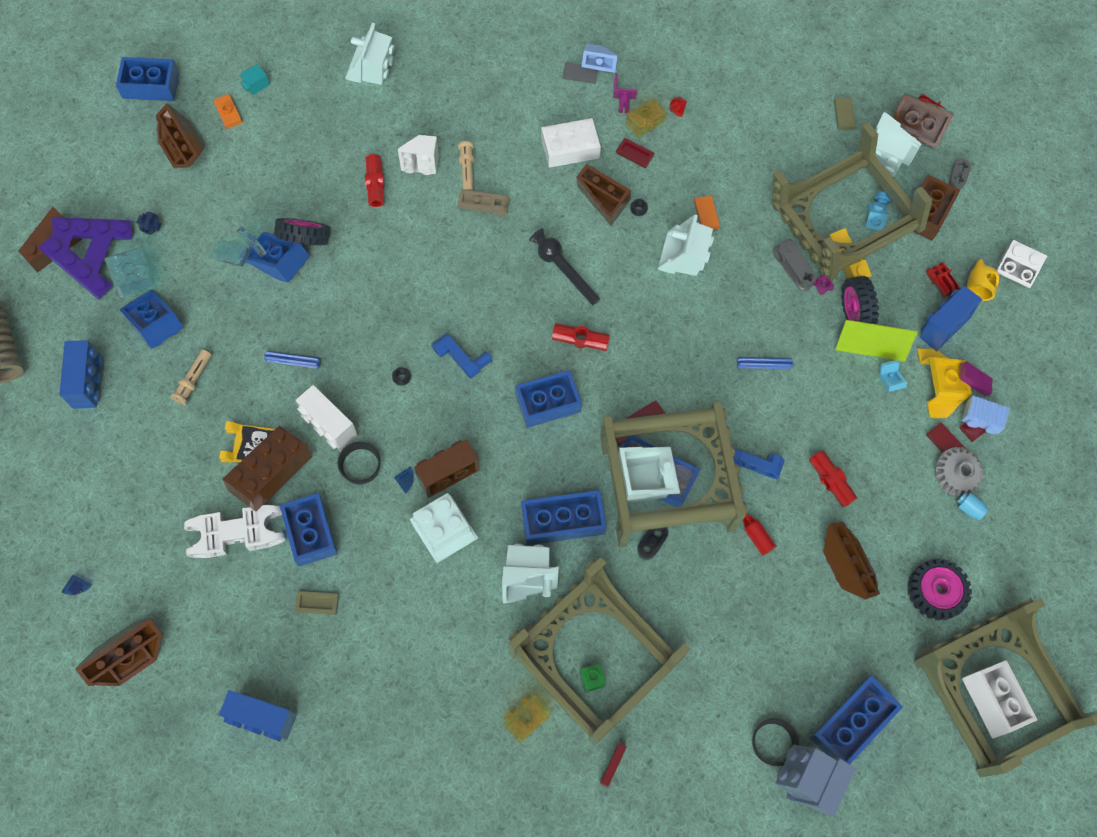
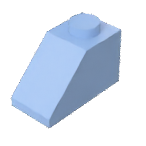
[582,43,618,73]

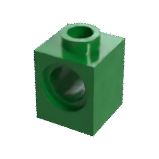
[579,664,606,693]

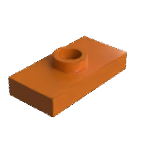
[213,94,242,129]

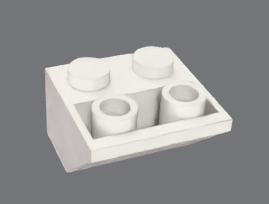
[398,135,439,175]
[996,240,1047,289]

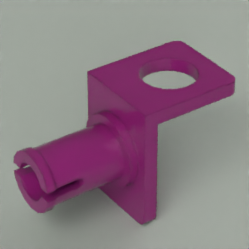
[613,73,637,113]

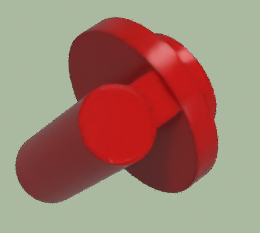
[669,96,687,117]

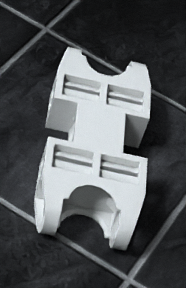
[184,505,286,558]

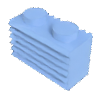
[961,396,1010,434]

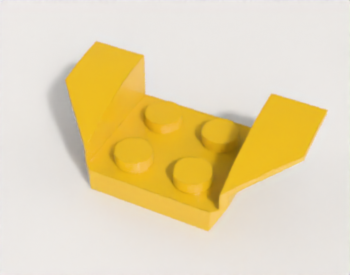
[917,348,972,418]

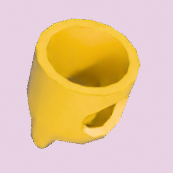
[966,259,1000,301]

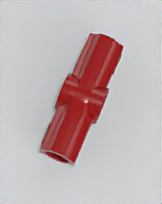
[365,154,385,207]
[552,323,610,351]
[809,450,858,508]

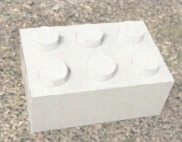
[541,118,601,168]
[296,385,358,452]
[962,660,1037,739]

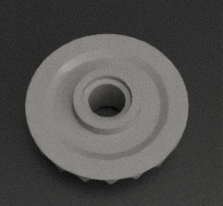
[936,447,985,497]

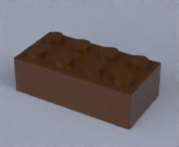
[222,425,312,512]

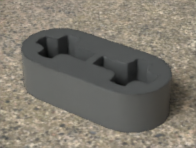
[949,159,971,190]

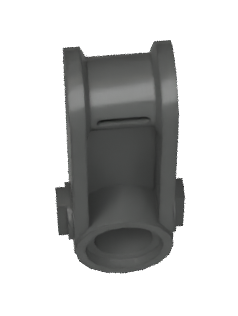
[773,239,816,291]

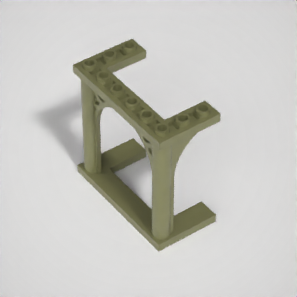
[771,122,932,281]
[600,402,747,547]
[508,557,691,746]
[914,598,1097,777]

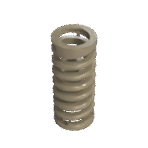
[0,300,24,384]

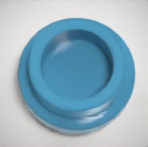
[874,192,892,206]

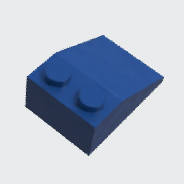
[241,232,309,283]
[120,289,183,349]

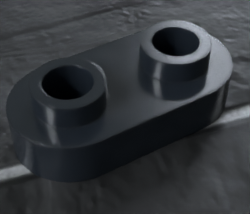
[637,527,668,560]

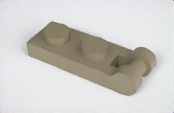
[458,189,510,216]

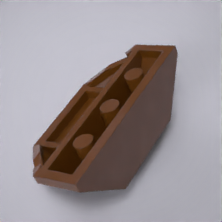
[156,103,205,168]
[823,521,880,600]
[75,617,163,686]

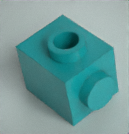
[240,64,270,95]

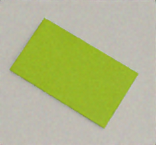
[835,320,918,361]

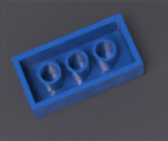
[521,490,606,545]
[809,676,903,765]

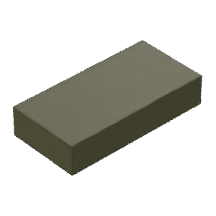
[834,98,856,130]
[295,591,339,615]

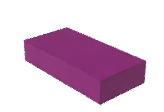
[960,361,993,396]

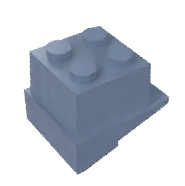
[775,745,856,817]

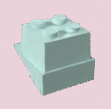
[346,23,394,85]
[875,112,921,177]
[658,214,714,276]
[618,447,680,503]
[410,493,478,563]
[502,544,559,603]

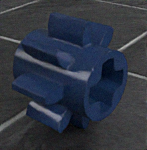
[136,212,162,235]

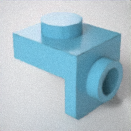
[865,202,888,230]
[879,360,907,392]

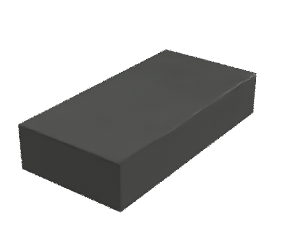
[562,62,598,84]

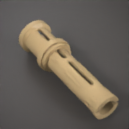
[458,141,474,191]
[170,350,212,405]

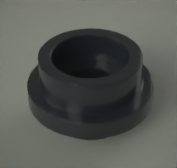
[630,199,648,216]
[392,367,411,386]

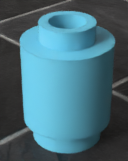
[957,492,989,520]

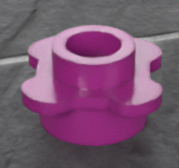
[813,276,834,295]

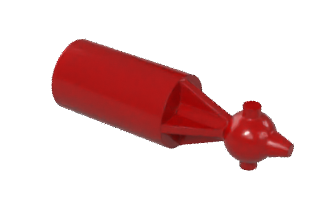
[743,514,777,556]

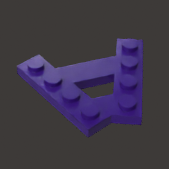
[39,217,132,300]

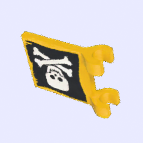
[219,421,275,463]

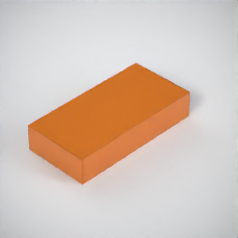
[694,195,720,230]

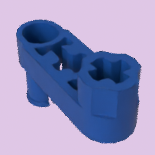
[431,333,492,378]
[733,449,785,479]

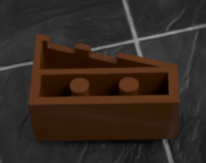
[576,163,631,226]
[18,206,82,273]

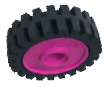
[274,218,330,246]
[841,276,879,324]
[907,559,972,620]

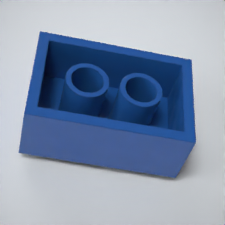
[116,57,179,101]
[920,286,982,352]
[59,340,103,409]
[515,370,582,428]
[280,493,338,567]
[219,690,297,742]

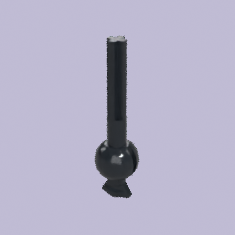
[529,228,600,306]

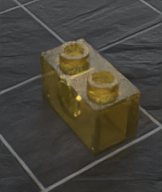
[626,98,667,138]
[503,695,552,745]

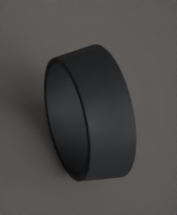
[337,442,381,485]
[752,718,799,767]

